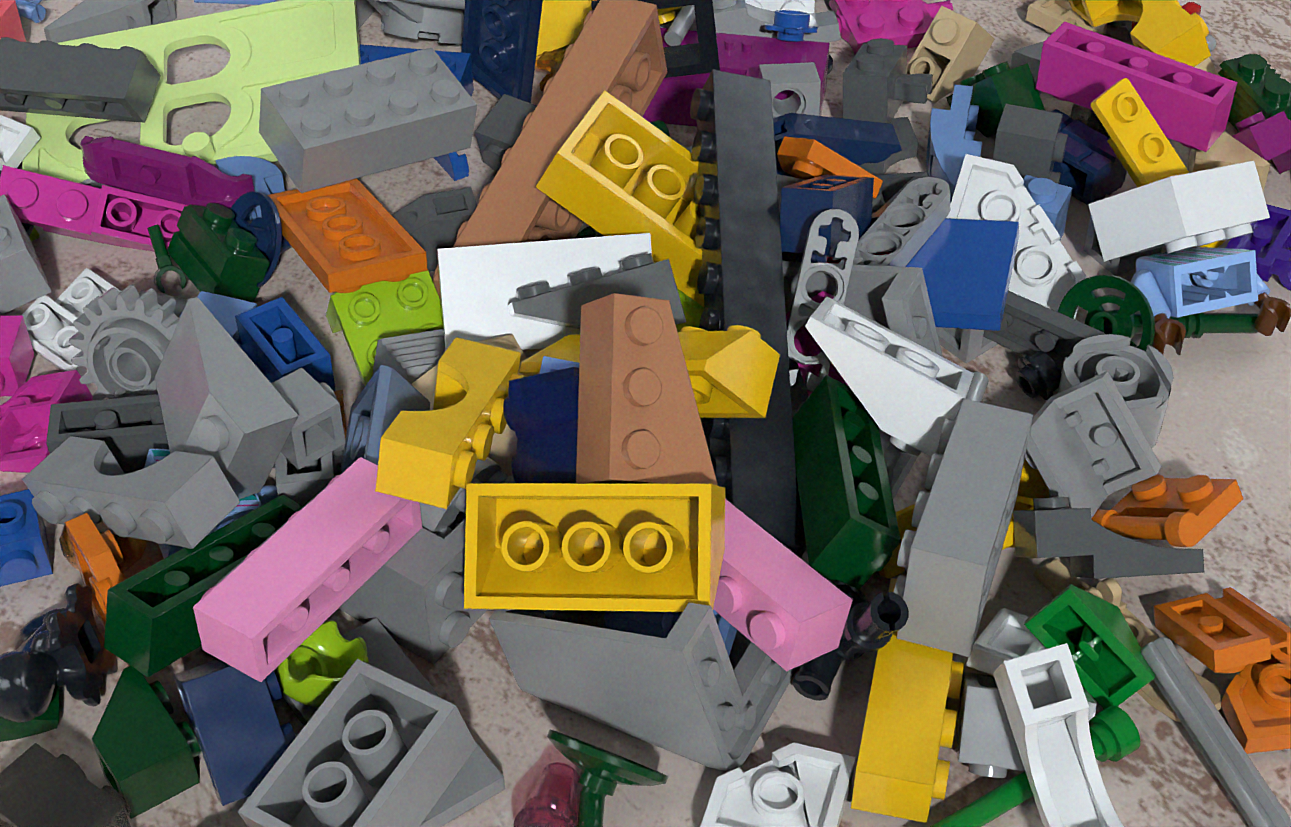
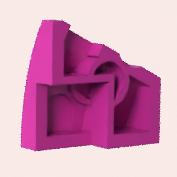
[0,370,93,473]

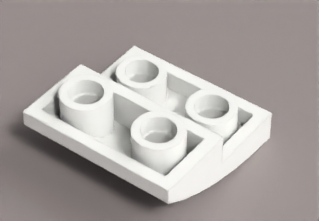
[22,268,122,377]

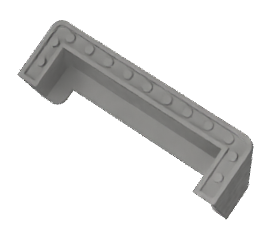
[489,261,943,772]

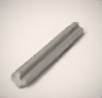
[1141,637,1291,827]

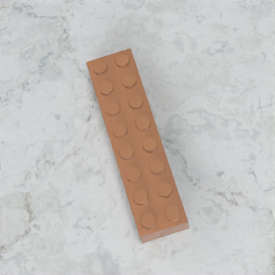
[433,0,667,301]

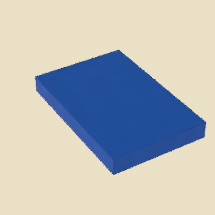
[906,218,1019,331]

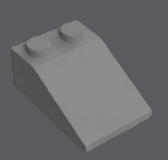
[155,297,298,499]

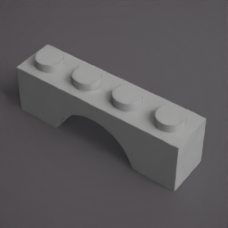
[22,436,240,549]

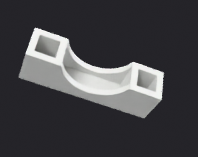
[993,643,1124,827]

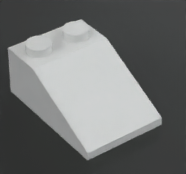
[805,297,974,457]

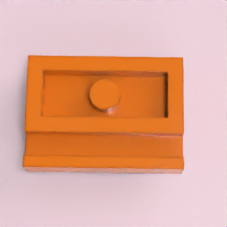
[1154,587,1291,673]

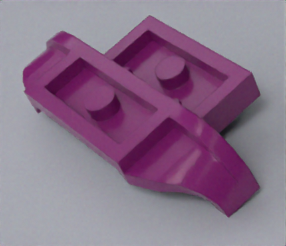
[80,136,255,209]

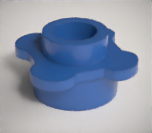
[764,10,818,41]

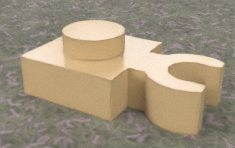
[1026,0,1107,35]

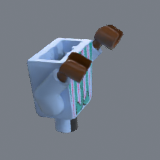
[1131,247,1291,355]

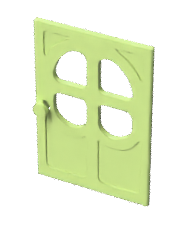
[22,0,361,190]

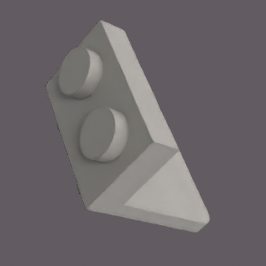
[1025,371,1162,518]

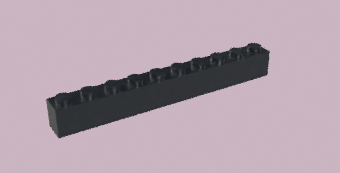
[690,70,801,554]

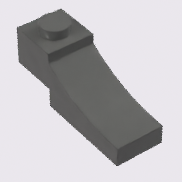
[1013,497,1205,579]

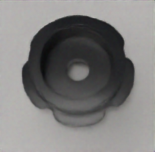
[1015,351,1061,400]

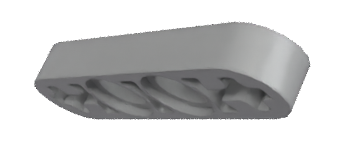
[838,177,951,267]
[787,209,859,418]

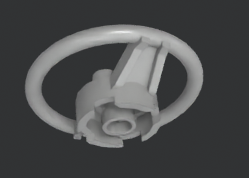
[368,0,465,44]

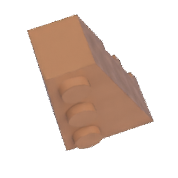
[576,293,718,486]

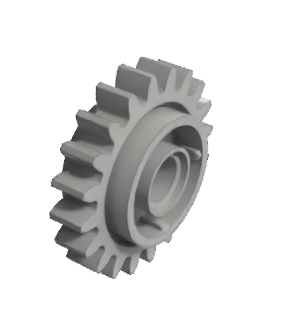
[69,285,180,400]

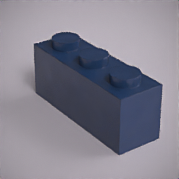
[780,174,874,263]

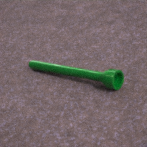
[930,706,1141,827]

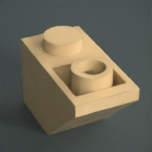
[907,6,995,103]

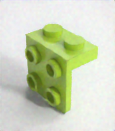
[326,268,443,386]

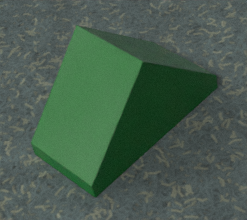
[1024,584,1155,709]

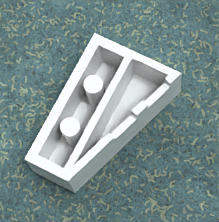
[1088,161,1270,262]

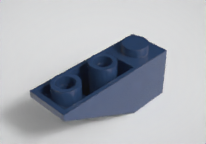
[773,113,902,177]

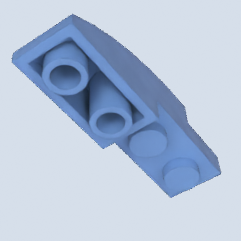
[926,84,982,204]

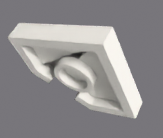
[700,742,856,827]

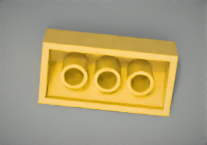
[519,325,780,418]
[464,483,725,612]

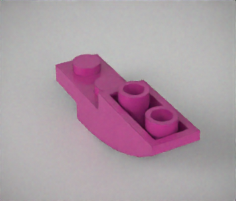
[0,165,188,252]

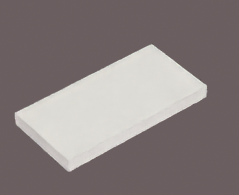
[437,233,652,351]

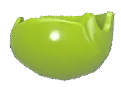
[274,620,369,707]

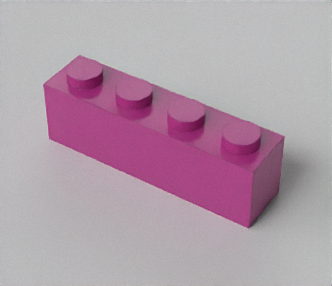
[1036,21,1237,152]

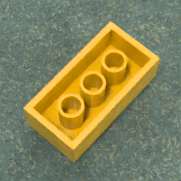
[536,90,704,307]

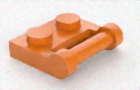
[1091,474,1244,547]

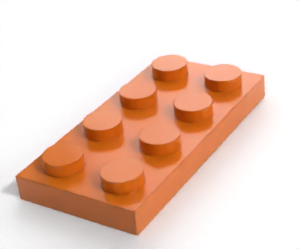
[267,178,428,293]

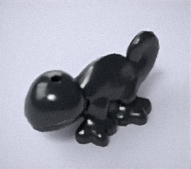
[0,583,118,723]

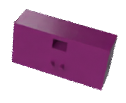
[643,28,830,127]

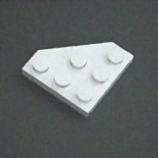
[946,154,1087,319]

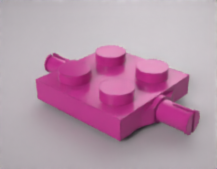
[829,0,953,55]

